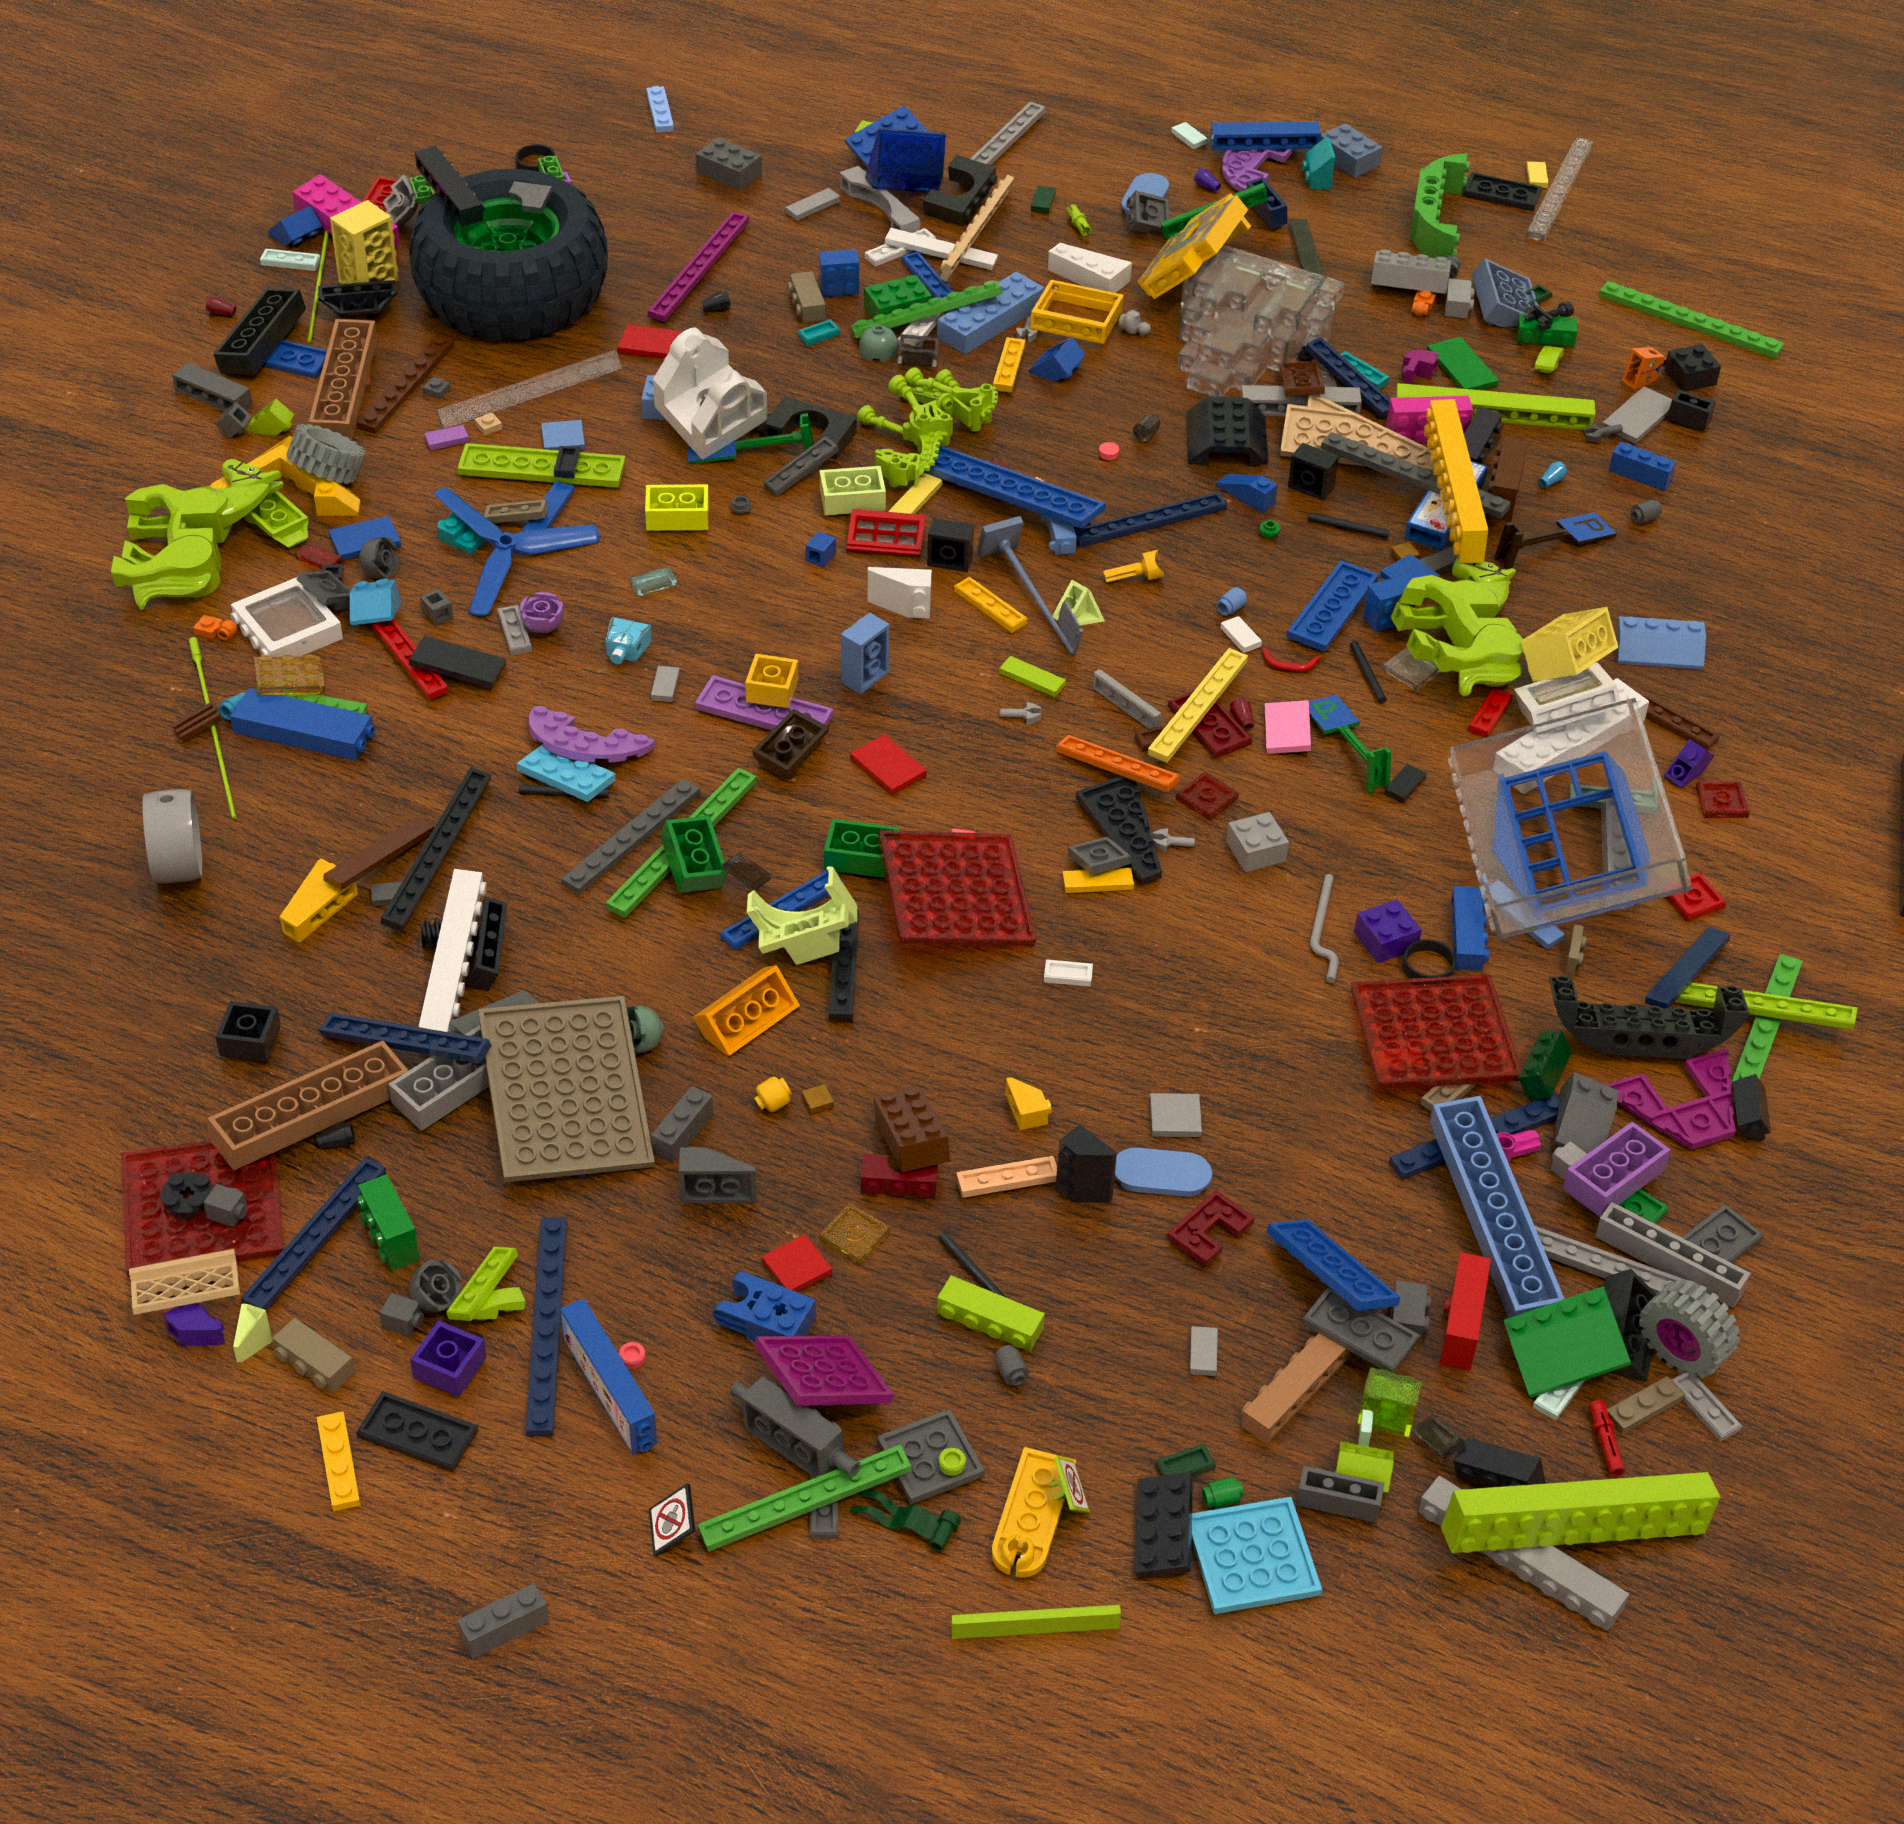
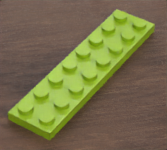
[457,443,626,488]

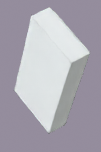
[1220,616,1262,653]
[1044,960,1093,987]

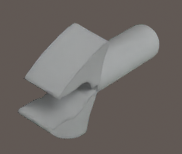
[1016,316,1037,343]
[999,702,1041,725]
[1152,828,1195,852]

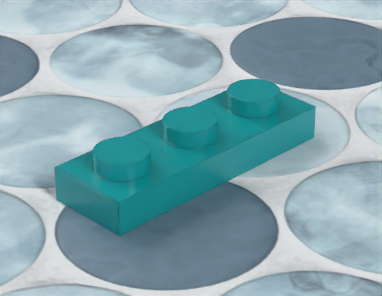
[1340,351,1390,389]

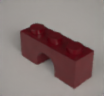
[861,1154,938,1198]

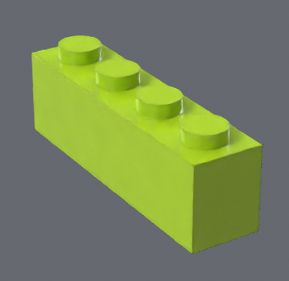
[937,1275,1045,1352]

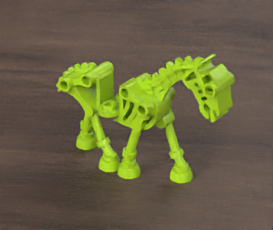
[857,367,998,487]

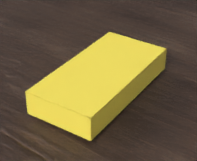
[1526,162,1548,188]

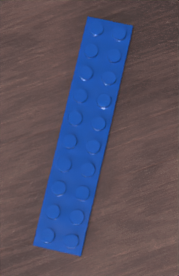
[924,445,1105,528]

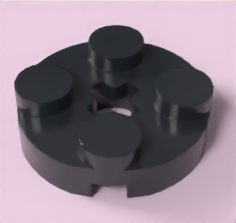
[161,1173,213,1219]

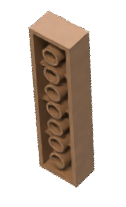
[309,319,377,441]
[208,1041,409,1170]

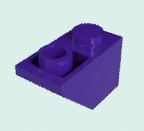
[1664,739,1715,788]
[163,1303,225,1346]

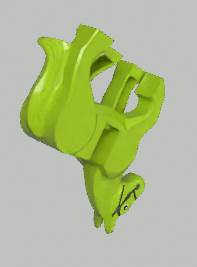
[111,459,284,610]
[1391,558,1524,697]

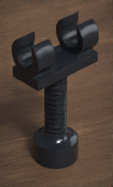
[1523,301,1574,331]

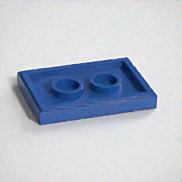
[262,340,327,379]
[329,516,401,561]

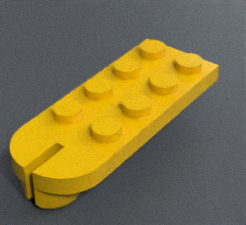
[992,1447,1076,1577]

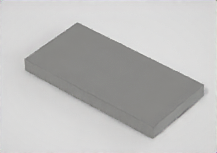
[1602,386,1672,444]

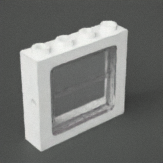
[230,577,343,668]
[1514,662,1622,732]

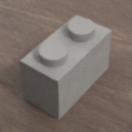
[1445,278,1474,318]

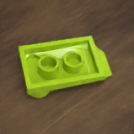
[244,491,309,548]

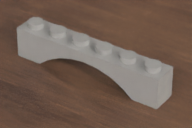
[840,166,921,233]

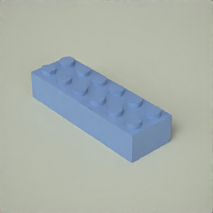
[937,272,1044,354]

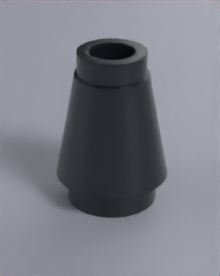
[701,291,731,311]
[316,1122,356,1149]

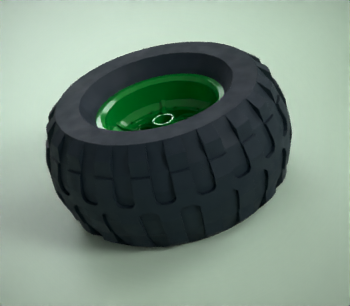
[409,169,608,341]

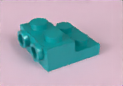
[437,511,487,555]

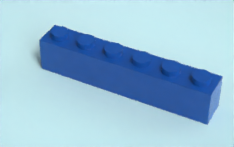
[1210,121,1321,150]

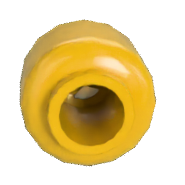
[754,1076,792,1113]

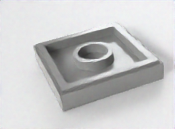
[1150,1093,1202,1137]

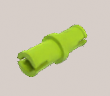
[1066,204,1092,236]

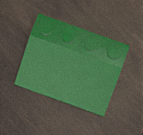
[1504,1286,1632,1398]

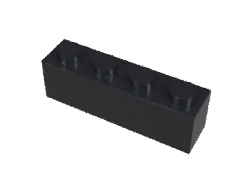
[466,896,507,991]

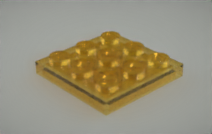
[254,654,325,695]

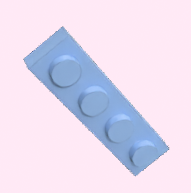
[646,86,674,133]

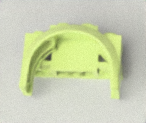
[747,867,857,965]

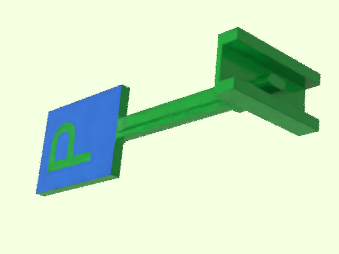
[688,414,814,464]
[1309,694,1392,793]

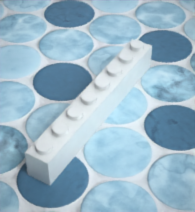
[419,869,487,1033]

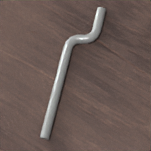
[1310,874,1339,983]

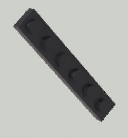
[829,910,859,1021]

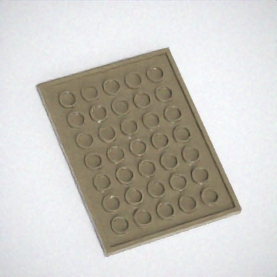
[478,996,654,1182]

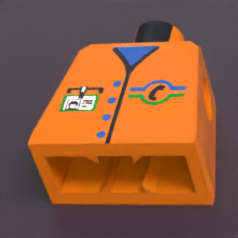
[1621,347,1666,390]

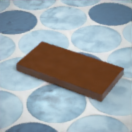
[1279,361,1325,396]

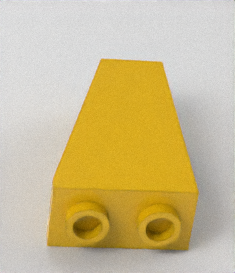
[280,858,358,943]

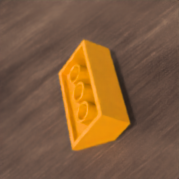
[693,965,800,1056]

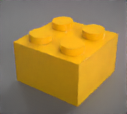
[745,654,798,708]

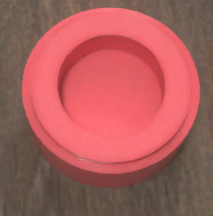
[1099,442,1119,460]
[619,1342,645,1369]

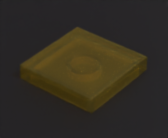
[819,1203,890,1265]

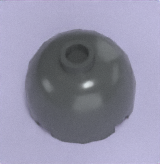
[359,537,399,579]
[409,1259,463,1313]

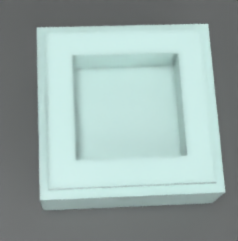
[1358,1410,1373,1446]

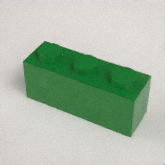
[1516,313,1578,347]

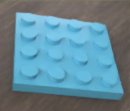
[1192,1497,1322,1614]

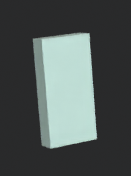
[1171,122,1208,149]

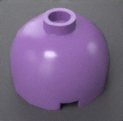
[520,592,563,633]

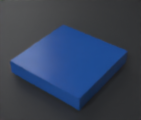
[1380,554,1440,580]

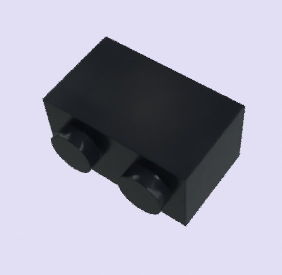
[1667,390,1716,431]

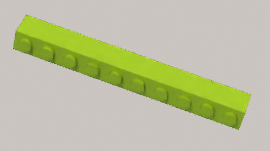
[1395,383,1595,430]

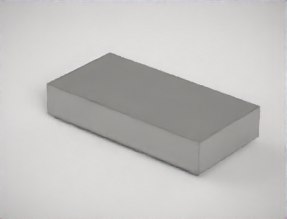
[651,666,680,702]
[1190,1326,1218,1376]

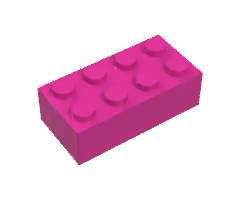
[1386,395,1473,443]

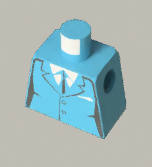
[606,617,652,664]

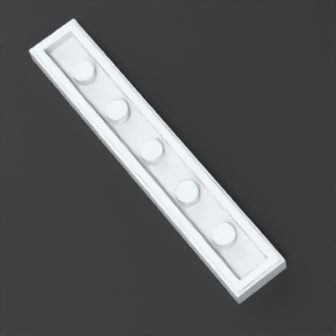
[885,228,998,270]

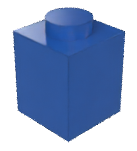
[806,531,836,568]

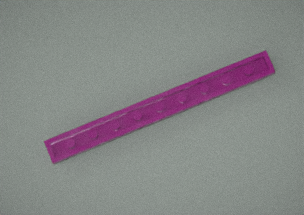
[648,211,749,322]

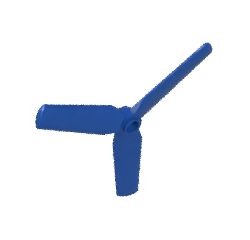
[434,487,600,616]

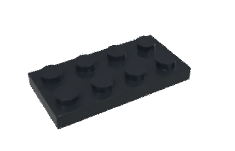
[1134,1472,1193,1578]

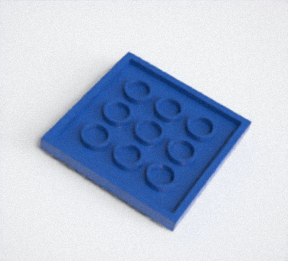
[845,105,945,189]

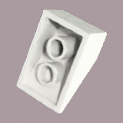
[868,567,932,619]

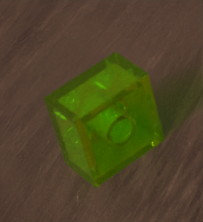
[1357,1367,1423,1437]

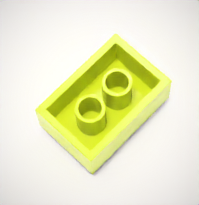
[645,484,709,531]

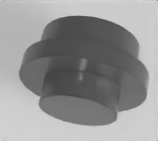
[731,496,751,514]

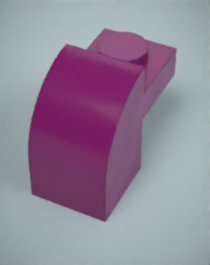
[1401,349,1439,384]

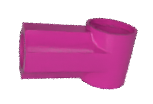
[1497,1130,1541,1163]

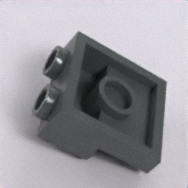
[1126,191,1170,233]
[296,570,351,610]

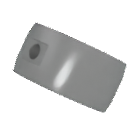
[143,789,203,884]

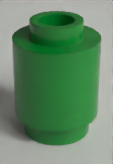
[1202,1476,1244,1509]

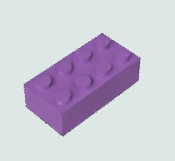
[1563,1122,1671,1218]

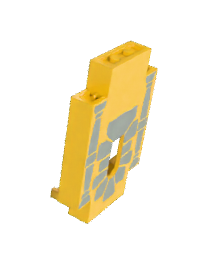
[1138,193,1251,299]

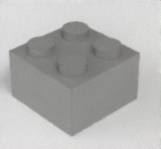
[1226,812,1289,872]

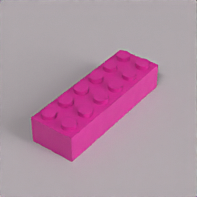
[292,174,400,247]

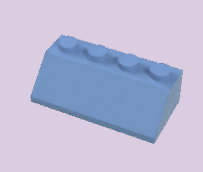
[1615,616,1706,669]

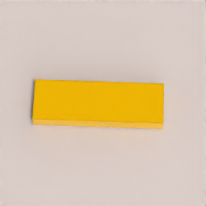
[1062,868,1134,893]

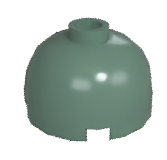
[859,325,898,362]
[626,1005,664,1054]

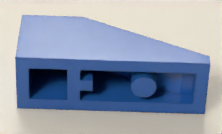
[1215,474,1278,513]

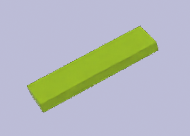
[446,1247,518,1321]

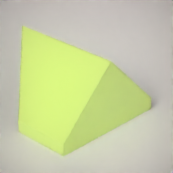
[1052,580,1105,626]
[233,1304,272,1362]

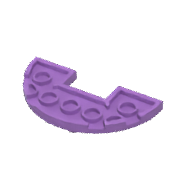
[1222,149,1296,192]
[528,706,656,762]

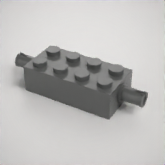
[730,1376,861,1477]

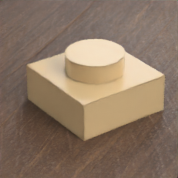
[475,413,502,436]

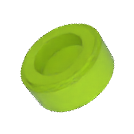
[939,1448,966,1476]

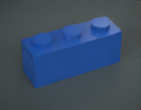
[1609,441,1676,491]

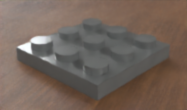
[877,1409,985,1505]

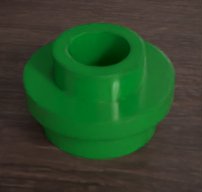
[1260,520,1280,539]

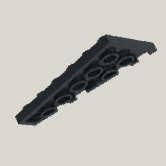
[1076,776,1162,885]

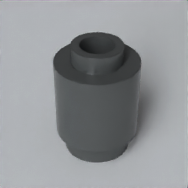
[1630,499,1662,525]
[995,1345,1029,1386]

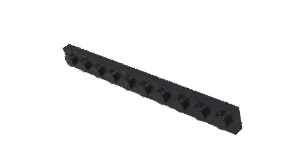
[381,767,491,931]

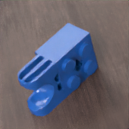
[712,1272,816,1342]

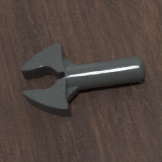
[1584,423,1623,443]

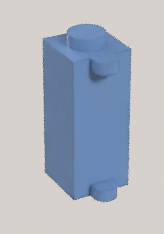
[1041,515,1076,555]

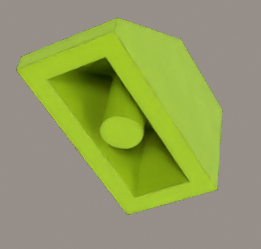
[246,399,294,436]

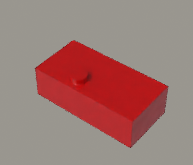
[1439,1252,1491,1371]

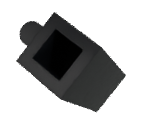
[1733,1074,1771,1141]

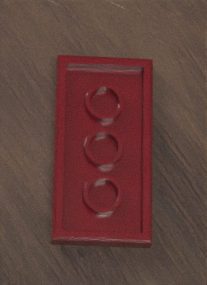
[1168,690,1252,759]

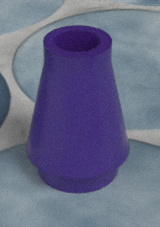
[1194,168,1222,193]

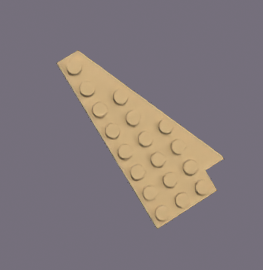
[1280,394,1434,472]

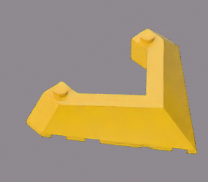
[209,435,360,516]

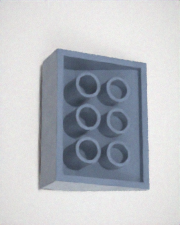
[1472,258,1539,327]

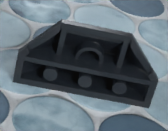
[318,280,397,316]

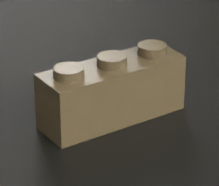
[787,271,825,323]
[272,1318,355,1394]

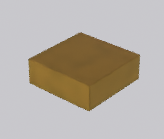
[1391,542,1420,561]
[802,1084,834,1114]

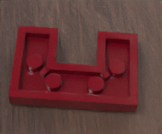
[1167,1190,1255,1267]

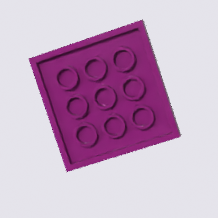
[754,1336,894,1407]

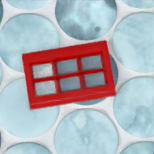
[846,509,926,557]

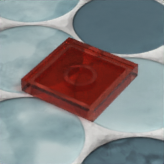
[1176,771,1239,821]
[1696,781,1750,818]

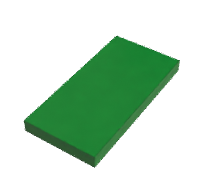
[1426,337,1499,390]

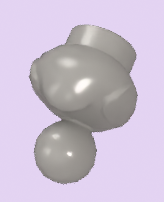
[1119,310,1151,337]

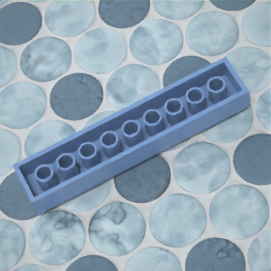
[1430,1096,1564,1318]

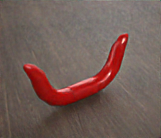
[1261,647,1321,672]

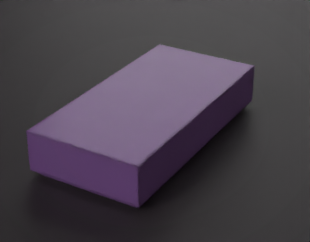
[424,425,469,450]

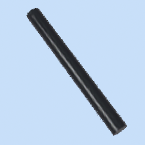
[1308,512,1390,538]
[1350,641,1387,704]
[519,785,610,798]
[938,1232,1007,1298]

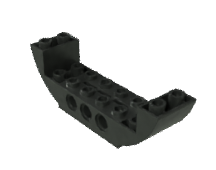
[1549,975,1750,1059]

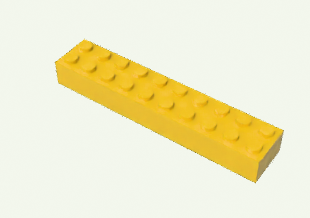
[1424,399,1488,564]

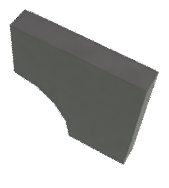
[509,181,552,214]

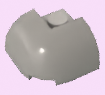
[383,174,419,228]

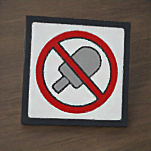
[649,1483,695,1557]

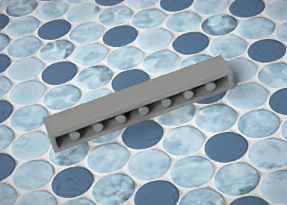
[1418,1476,1629,1631]

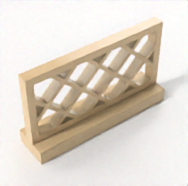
[129,1249,240,1315]

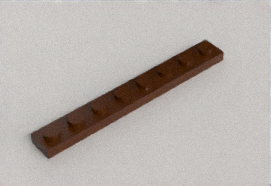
[357,335,454,434]

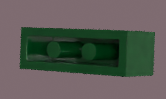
[1518,1030,1572,1100]

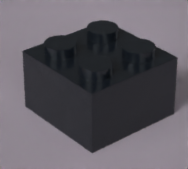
[1664,344,1721,391]
[1288,442,1339,501]
[927,518,974,572]
[216,1001,281,1062]

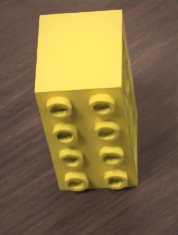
[330,200,399,284]
[1521,607,1618,682]

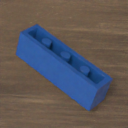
[1451,886,1489,971]

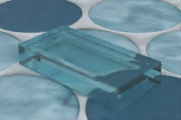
[630,566,677,596]

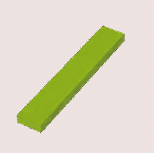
[951,1605,1121,1639]

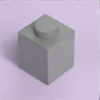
[1550,1141,1587,1180]

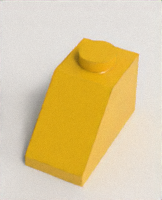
[1005,1077,1052,1130]

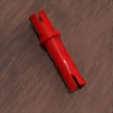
[1589,1400,1626,1478]

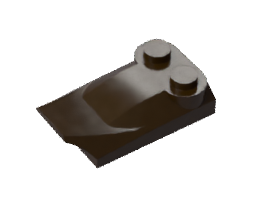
[752,709,829,778]

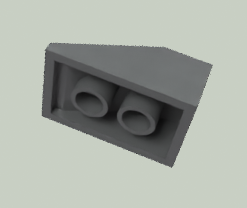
[1554,1072,1618,1154]
[679,1147,756,1203]

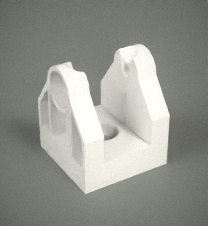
[653,328,767,459]

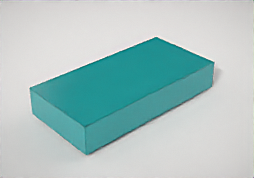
[797,319,841,346]

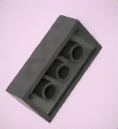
[1604,1269,1657,1382]

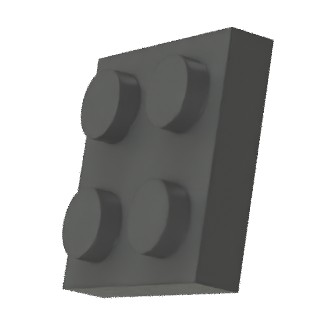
[1068,836,1131,874]

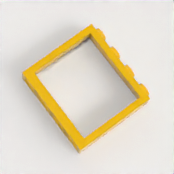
[1030,280,1124,344]

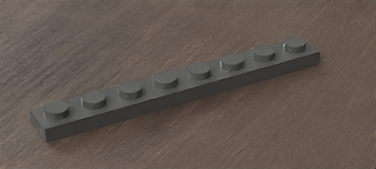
[561,779,700,895]

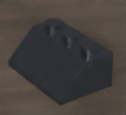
[1055,1124,1117,1203]

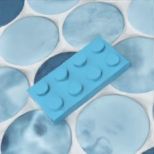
[517,744,616,802]

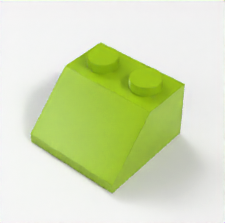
[1335,1441,1394,1493]

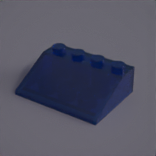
[865,128,946,193]

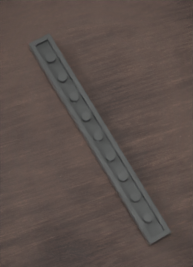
[1321,432,1511,519]

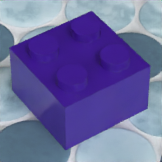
[1354,899,1422,963]
[410,1320,486,1397]

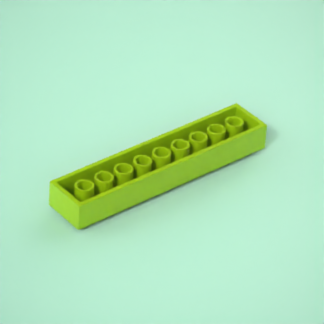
[1441,1472,1720,1553]

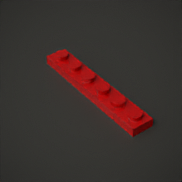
[370,618,449,700]

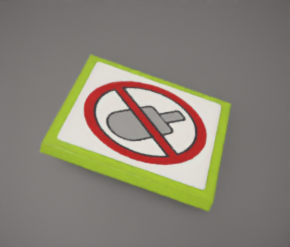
[1049,1456,1090,1514]

